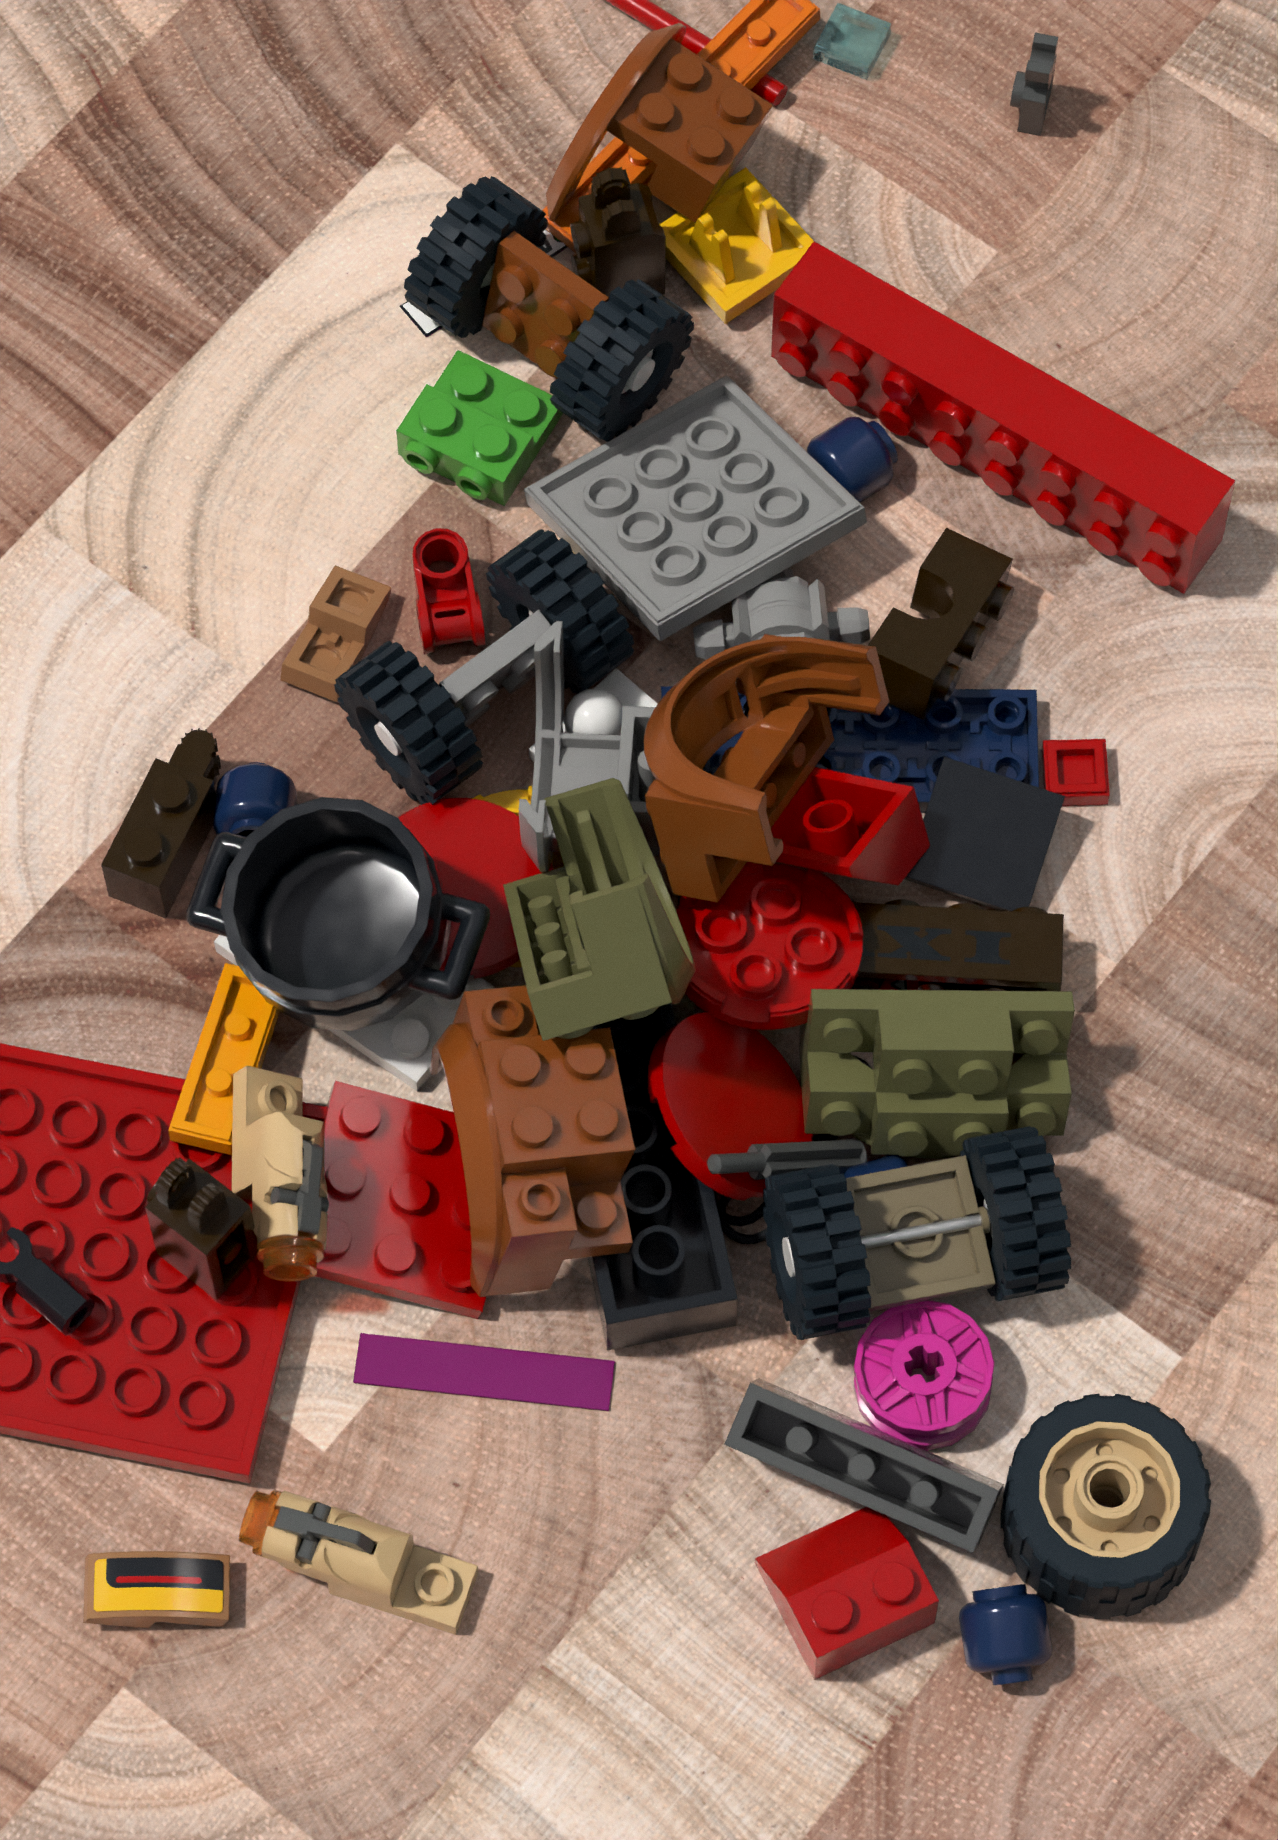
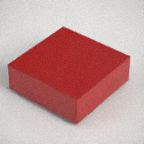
[1041,739,1110,806]

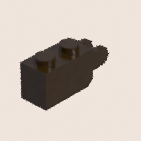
[570,167,666,297]

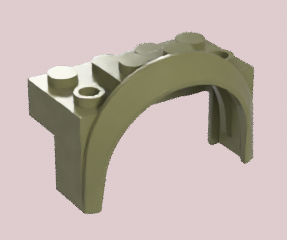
[503,778,696,1041]

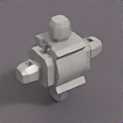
[693,568,870,660]

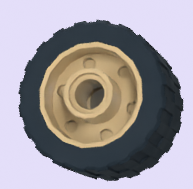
[1000,1393,1211,1619]

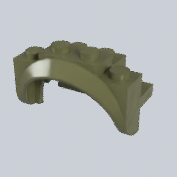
[799,989,1075,1159]

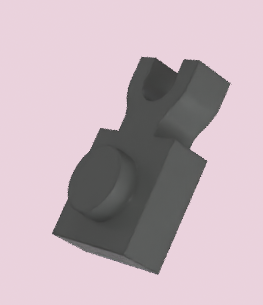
[1010,32,1058,136]

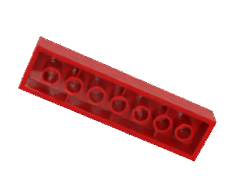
[771,241,1235,594]

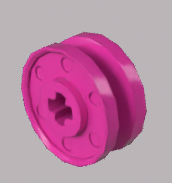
[853,1300,994,1451]

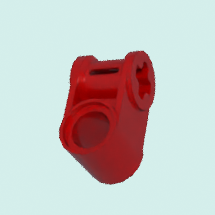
[412,528,486,655]

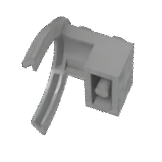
[519,621,660,873]

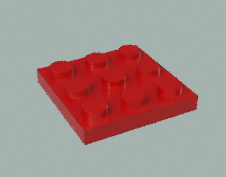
[288,1081,486,1319]

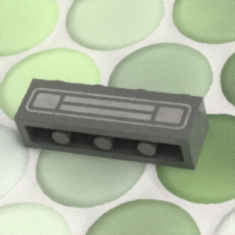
[724,1378,1004,1553]

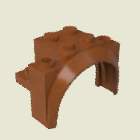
[430,985,635,1297]

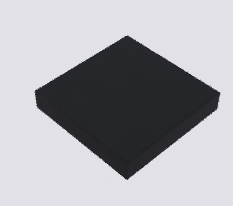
[904,757,1065,911]

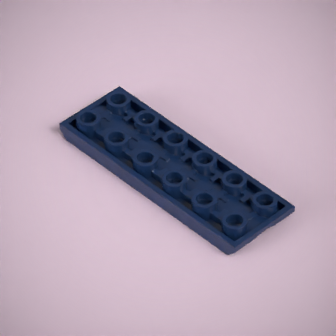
[661,686,1039,813]

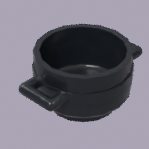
[186,797,490,1031]

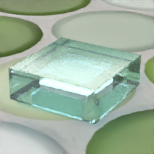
[813,3,891,80]

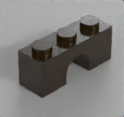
[868,528,1014,720]

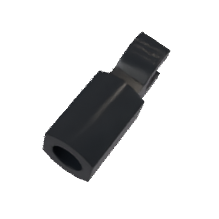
[0,1227,95,1336]

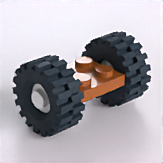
[404,176,694,442]

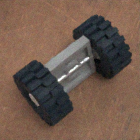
[334,529,634,805]

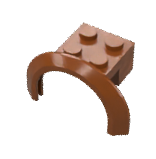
[546,23,773,223]

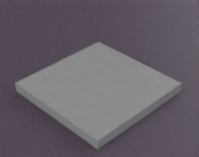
[524,375,867,641]

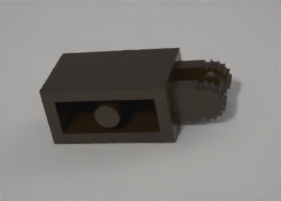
[101,728,221,919]
[145,1157,260,1300]

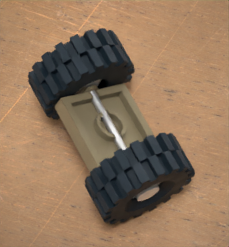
[763,1126,1071,1340]

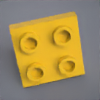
[659,167,814,324]

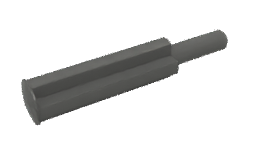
[707,1138,867,1180]

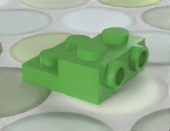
[396,350,563,506]

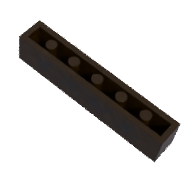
[678,895,1064,991]

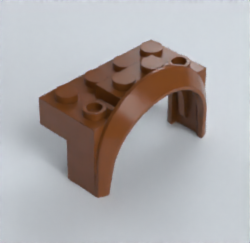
[644,634,889,903]

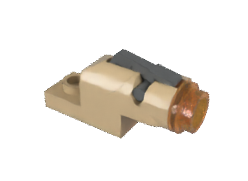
[232,1066,329,1281]
[239,1490,478,1635]

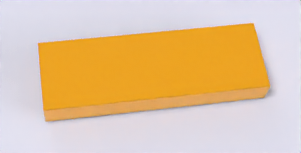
[168,963,280,1155]

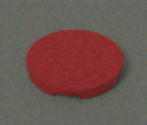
[398,798,553,979]
[676,861,863,1030]
[648,1012,812,1201]

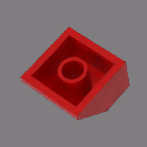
[771,767,930,886]
[755,1507,939,1680]

